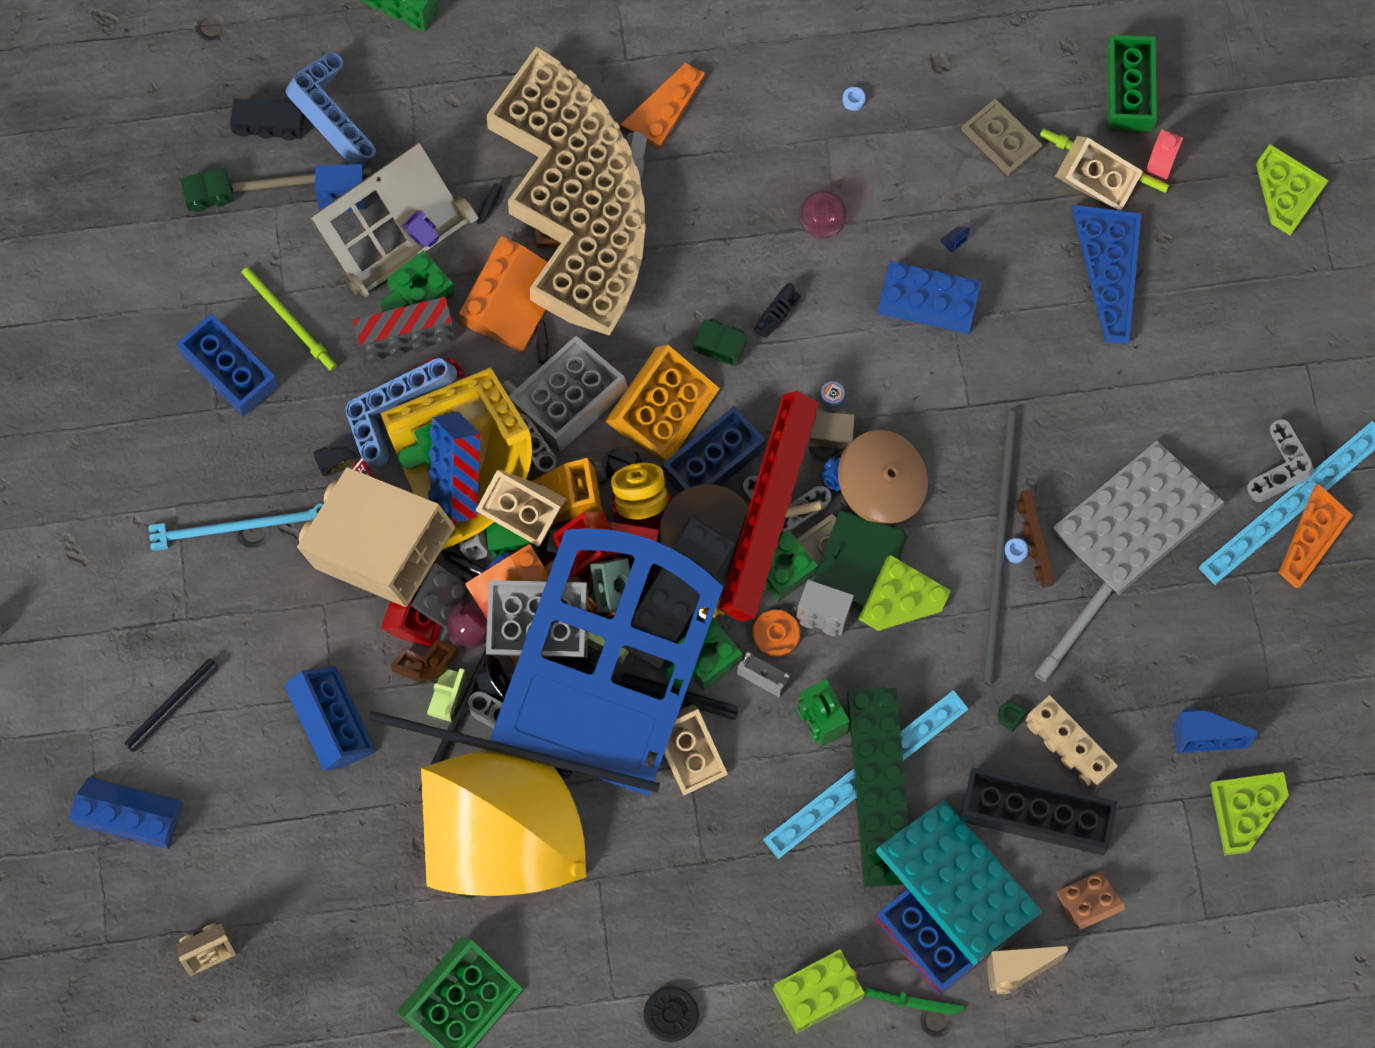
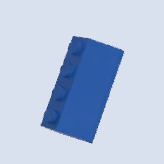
[284,666,376,771]
[69,777,183,849]

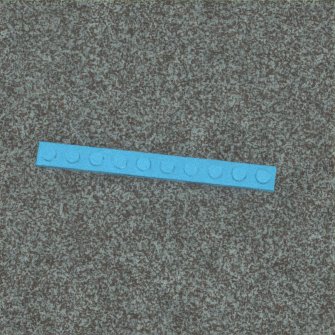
[1199,421,1375,586]
[763,690,968,859]

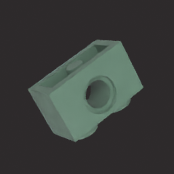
[590,559,631,612]

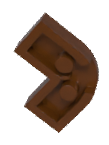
[391,639,459,682]

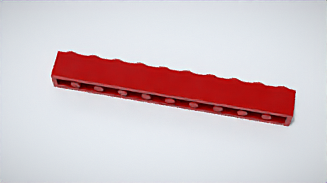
[718,390,819,621]

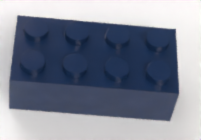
[662,406,766,493]

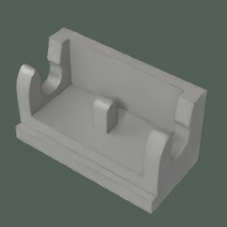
[737,651,791,698]

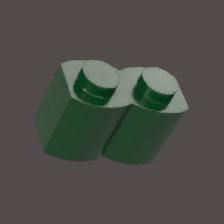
[180,168,234,212]
[693,319,748,366]

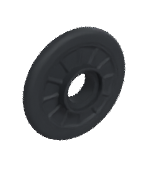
[643,987,699,1042]

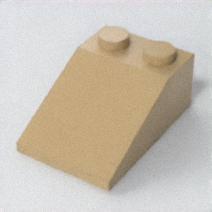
[1055,136,1143,211]
[476,469,567,547]
[663,704,728,796]
[175,923,236,977]
[987,946,1068,994]

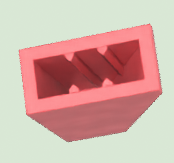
[1145,129,1183,181]

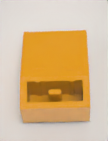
[532,458,602,524]

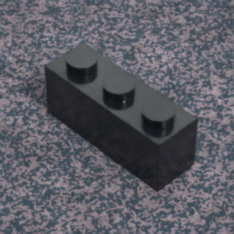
[230,98,304,140]

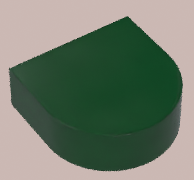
[997,702,1027,732]

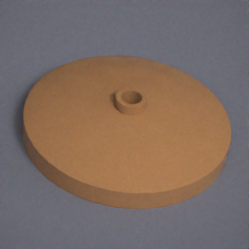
[838,430,928,525]

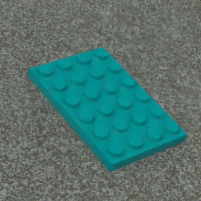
[876,800,1042,966]

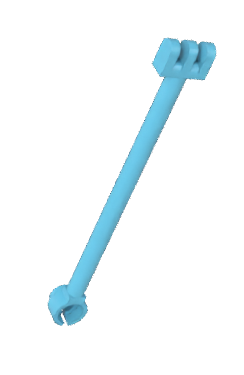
[148,503,324,551]

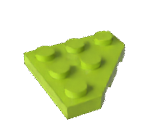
[1256,144,1329,236]
[859,555,951,631]
[1210,772,1289,856]

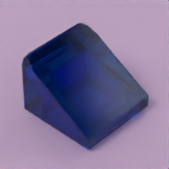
[941,227,970,252]

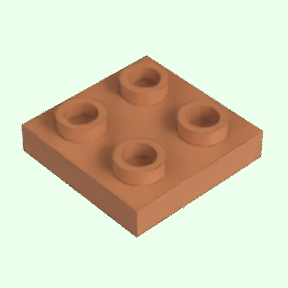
[1057,871,1125,930]

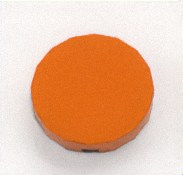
[752,609,800,658]

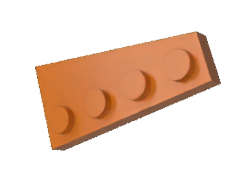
[620,63,705,149]
[1278,484,1353,588]

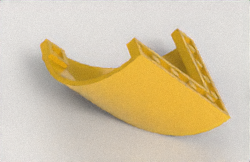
[381,368,532,550]
[421,749,586,896]

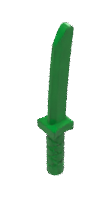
[864,986,964,1015]

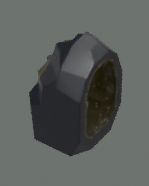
[313,446,356,476]

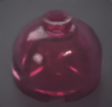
[800,191,846,239]
[446,601,487,649]

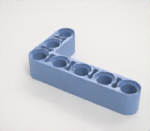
[286,52,376,168]
[345,358,457,467]

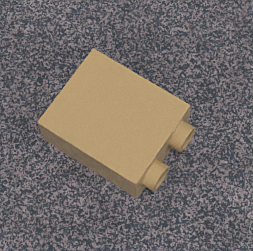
[297,467,455,607]

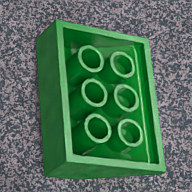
[396,936,523,1048]

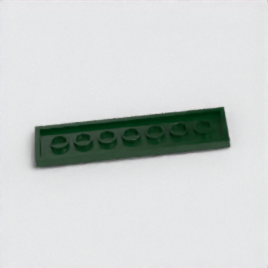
[847,687,909,888]

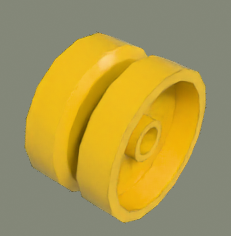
[611,463,669,519]

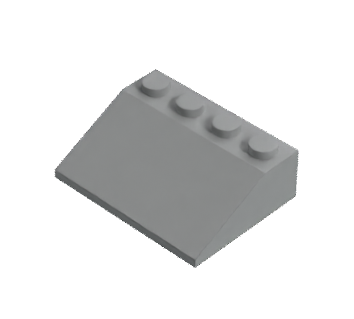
[509,336,628,452]
[486,580,588,658]

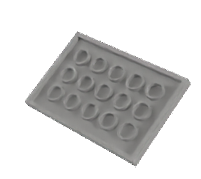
[1052,440,1224,595]

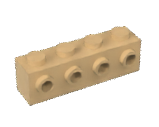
[1026,695,1118,791]

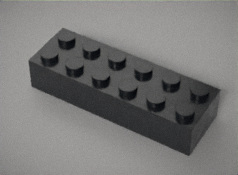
[623,517,735,669]
[960,767,1118,856]

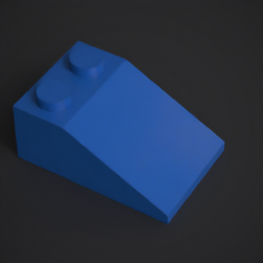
[1173,708,1258,754]

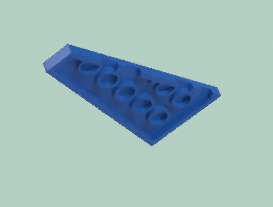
[1071,205,1142,345]

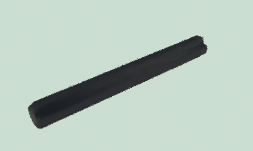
[124,658,218,752]
[621,673,739,720]

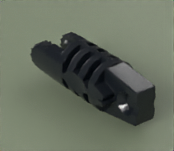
[754,282,801,338]

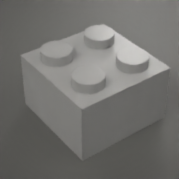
[796,580,854,636]

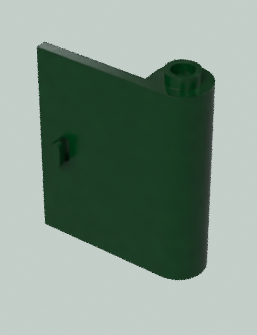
[813,510,908,611]

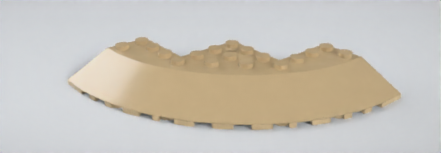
[487,47,645,336]

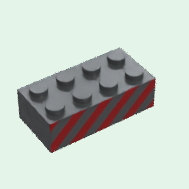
[353,297,455,363]

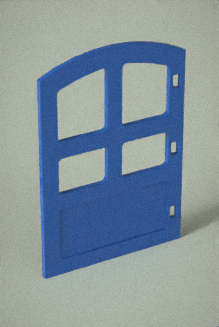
[490,528,723,796]

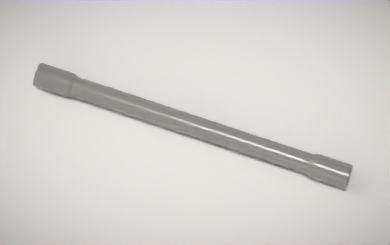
[1034,582,1113,682]

